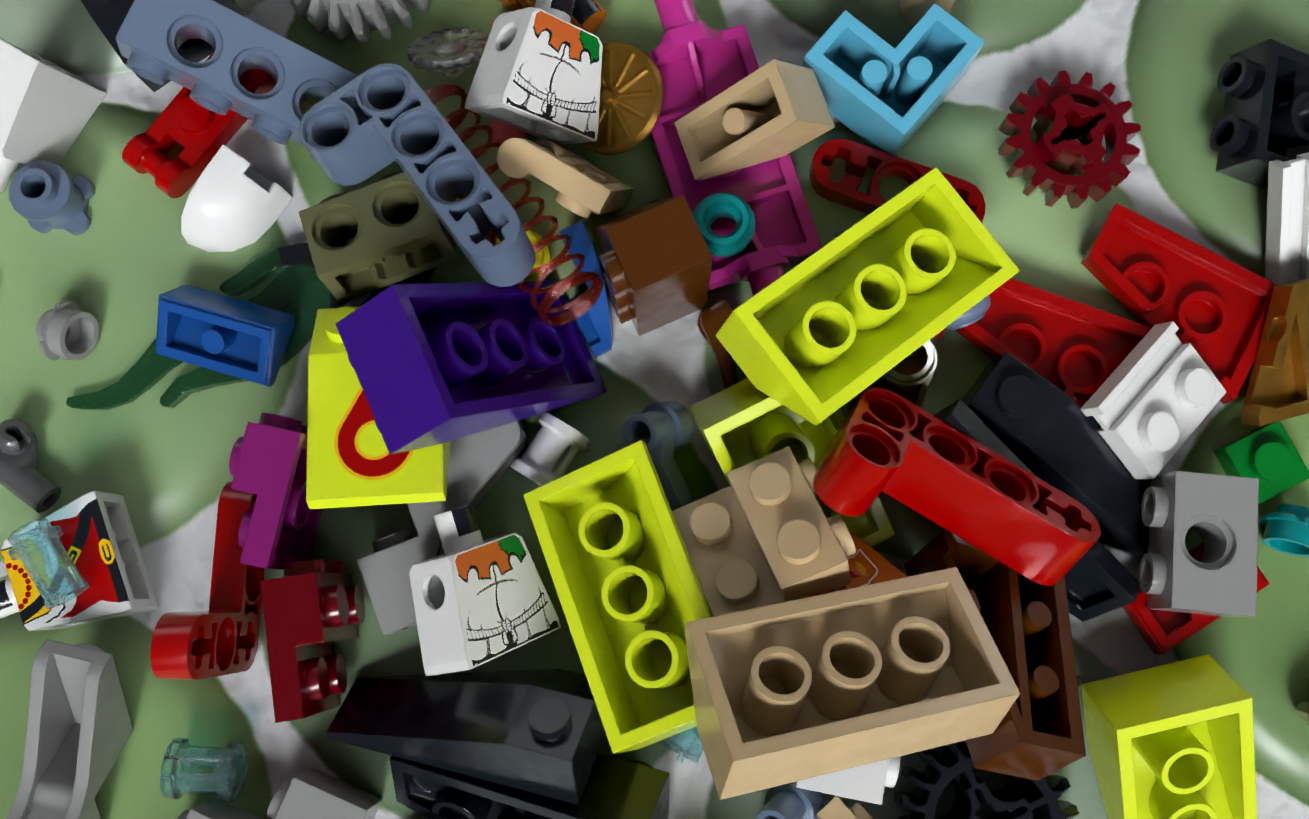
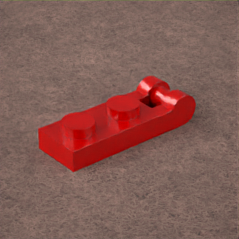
[122,50,276,199]

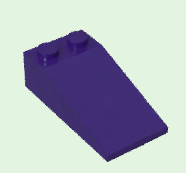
[336,281,607,454]

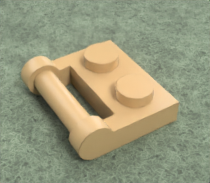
[497,138,634,218]

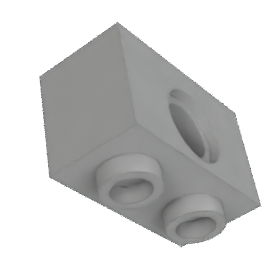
[1139,471,1259,617]

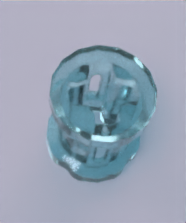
[160,737,248,803]

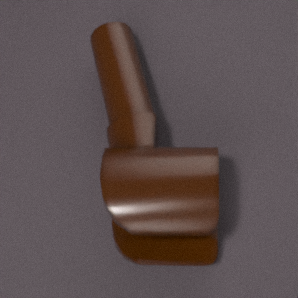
[697,300,739,389]

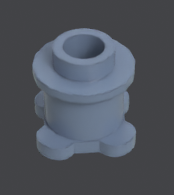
[9,160,95,235]

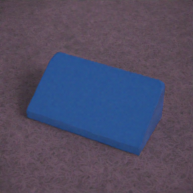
[156,285,295,387]

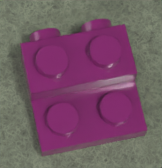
[229,412,323,570]

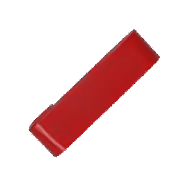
[813,387,1101,586]

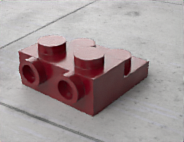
[260,559,365,723]

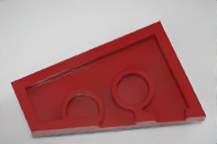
[1081,203,1277,404]
[956,278,1152,419]

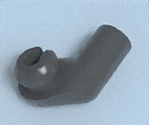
[0,419,61,513]

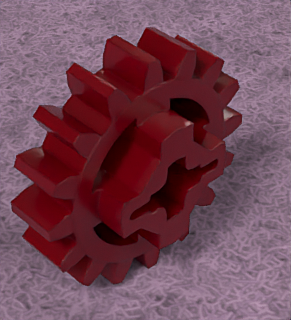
[998,70,1141,209]

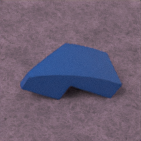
[559,220,613,358]

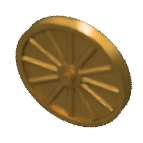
[579,42,663,155]

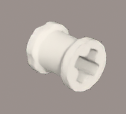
[510,412,591,486]

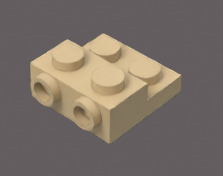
[672,446,856,616]

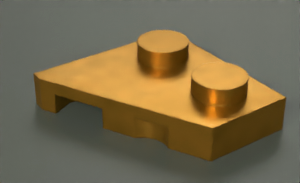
[1241,278,1309,426]

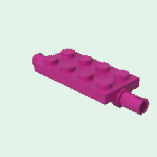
[647,0,822,296]

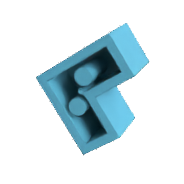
[802,3,985,156]

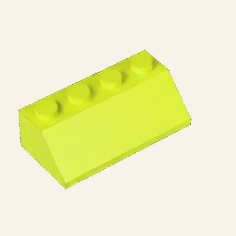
[715,167,1020,426]
[523,440,712,754]

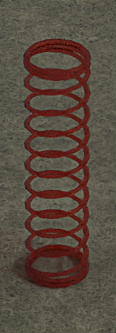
[424,84,603,326]

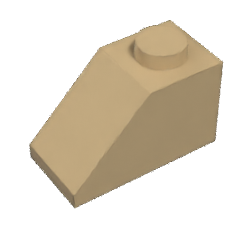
[674,59,835,181]

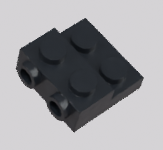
[1210,39,1309,189]

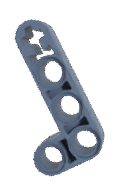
[299,63,535,287]

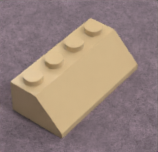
[684,567,1020,800]

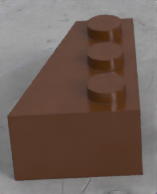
[591,195,713,336]
[904,530,1086,781]

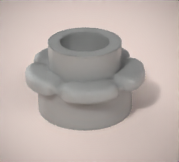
[36,300,99,361]

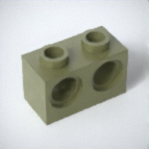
[299,171,458,304]

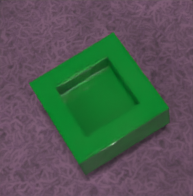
[1213,421,1309,504]

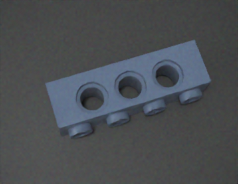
[115,0,358,161]

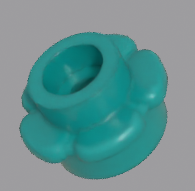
[1260,504,1309,557]

